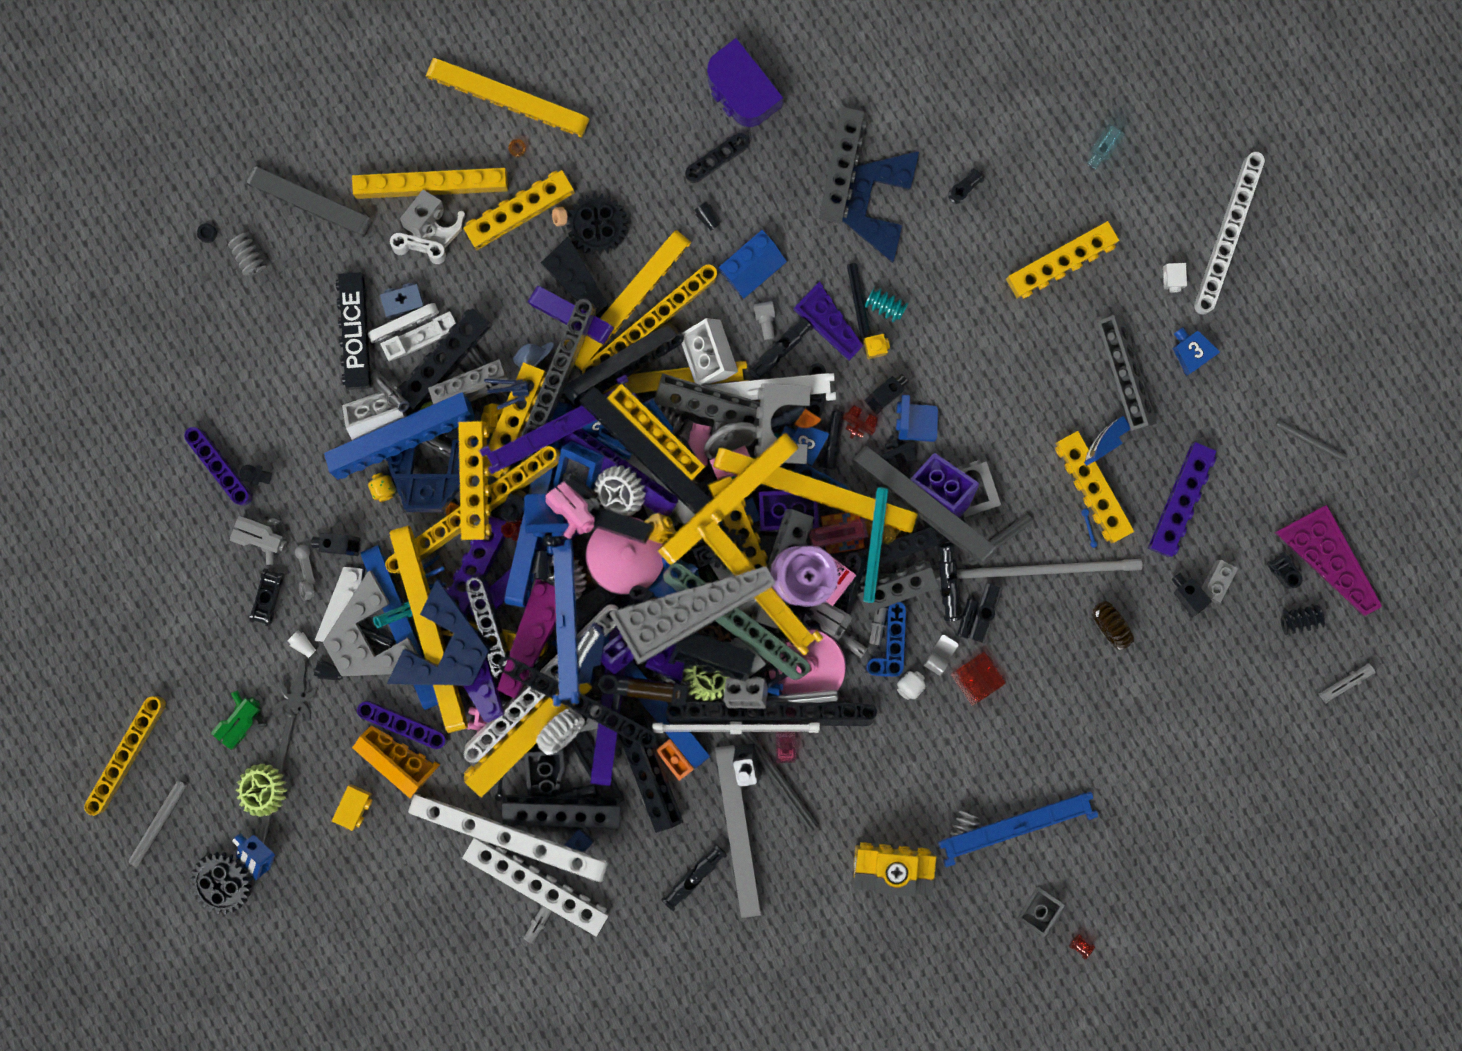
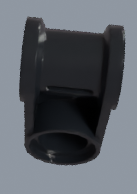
[1267,552,1303,589]

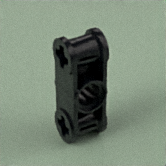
[250,568,284,627]

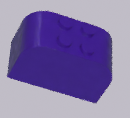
[707,38,783,127]

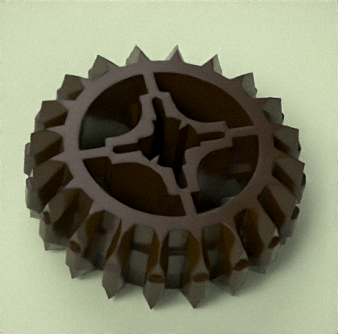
[1092,601,1134,650]

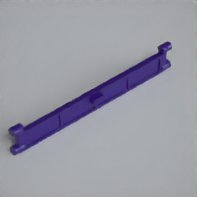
[479,375,637,474]

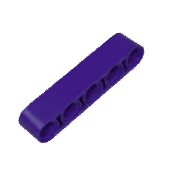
[527,286,614,345]
[184,427,252,506]
[357,701,448,749]

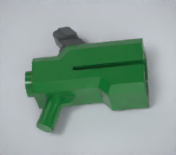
[211,690,266,750]

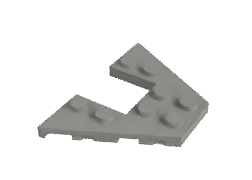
[323,571,418,676]

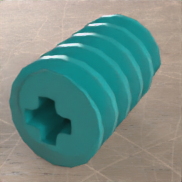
[865,286,909,323]

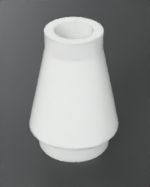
[288,630,316,658]

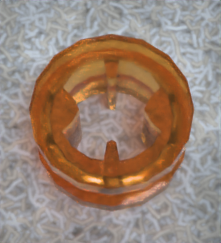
[508,139,526,157]

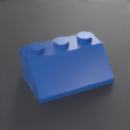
[719,230,787,299]

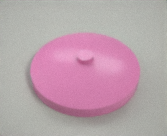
[586,516,663,594]
[769,628,846,703]

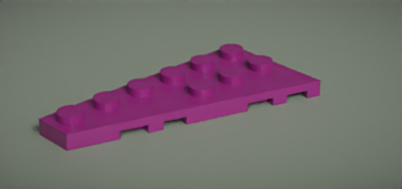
[1274,505,1382,616]

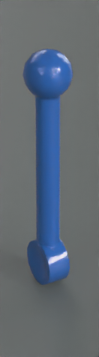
[1081,509,1098,548]

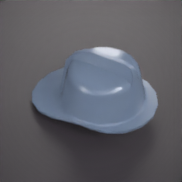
[513,342,554,369]

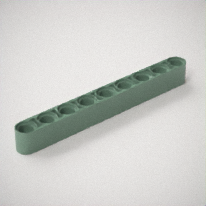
[663,563,810,680]

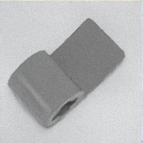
[924,635,959,676]

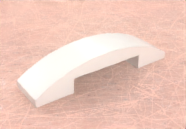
[380,311,456,361]

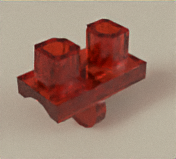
[843,405,878,439]

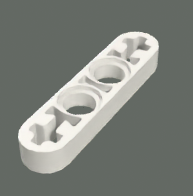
[367,303,439,343]

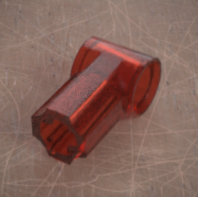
[501,521,522,541]

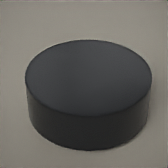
[197,223,217,243]

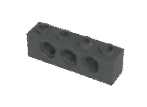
[858,560,939,614]

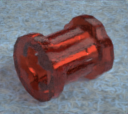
[1069,934,1095,960]

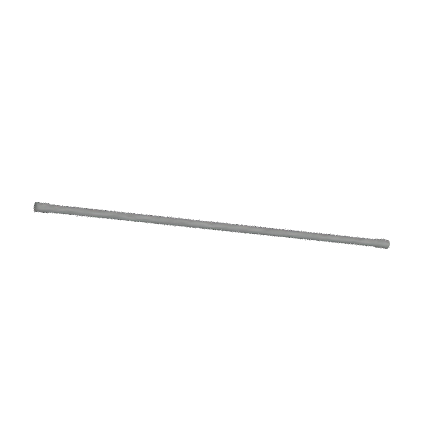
[706,559,1142,584]

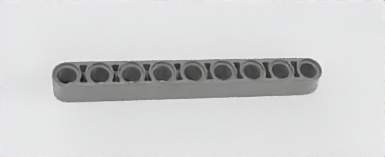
[715,745,761,918]

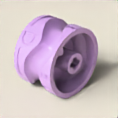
[770,546,838,606]

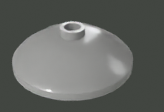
[704,422,758,460]

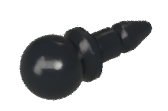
[542,530,577,548]

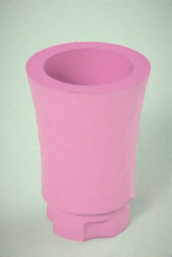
[688,423,712,465]

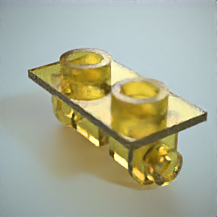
[864,519,900,545]

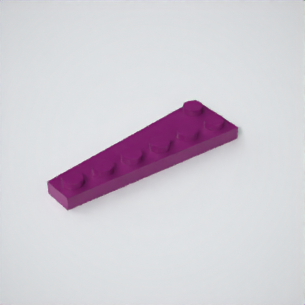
[497,579,556,699]

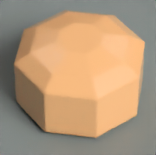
[552,207,568,227]

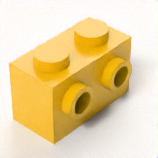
[332,784,373,831]

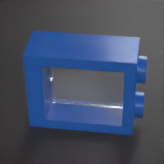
[553,441,604,497]

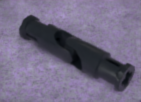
[747,317,813,380]
[937,543,961,621]
[661,843,727,911]

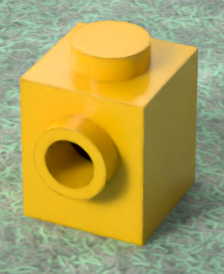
[863,334,890,359]

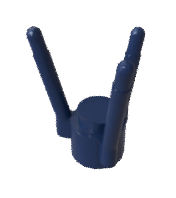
[484,379,529,410]

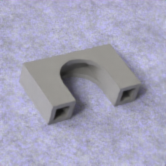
[754,383,811,464]

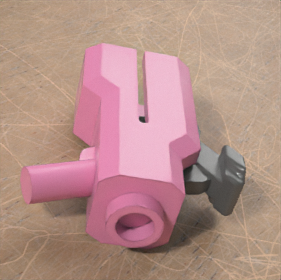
[546,482,600,539]

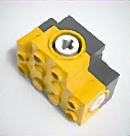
[852,842,936,897]

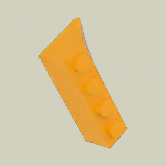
[352,725,440,798]

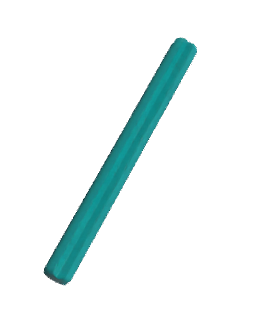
[863,488,888,603]

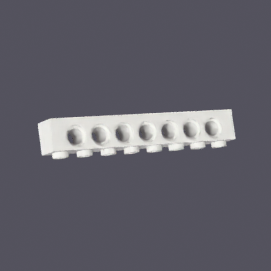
[462,837,609,937]

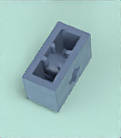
[380,283,425,319]

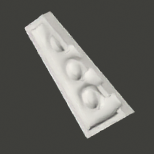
[315,567,364,642]

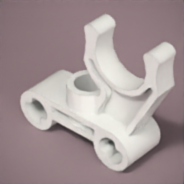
[390,211,466,264]

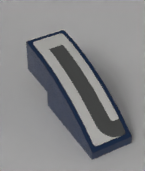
[577,622,605,684]

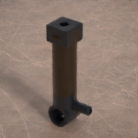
[599,673,688,711]

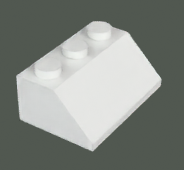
[682,318,738,386]
[342,386,407,441]

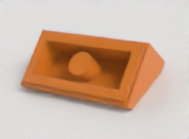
[656,739,694,781]

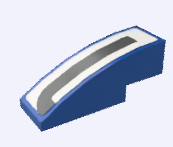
[1084,416,1131,466]

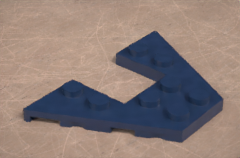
[832,152,919,263]
[386,440,490,512]
[387,579,490,685]

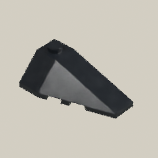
[524,743,565,815]

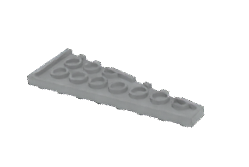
[610,567,776,664]

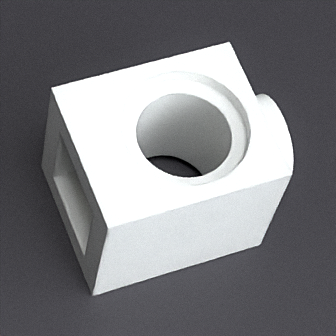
[1163,263,1187,292]

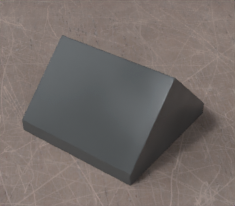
[1017,886,1067,939]

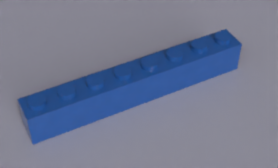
[324,392,475,480]

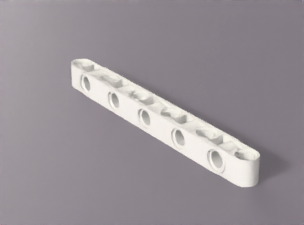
[408,793,608,882]

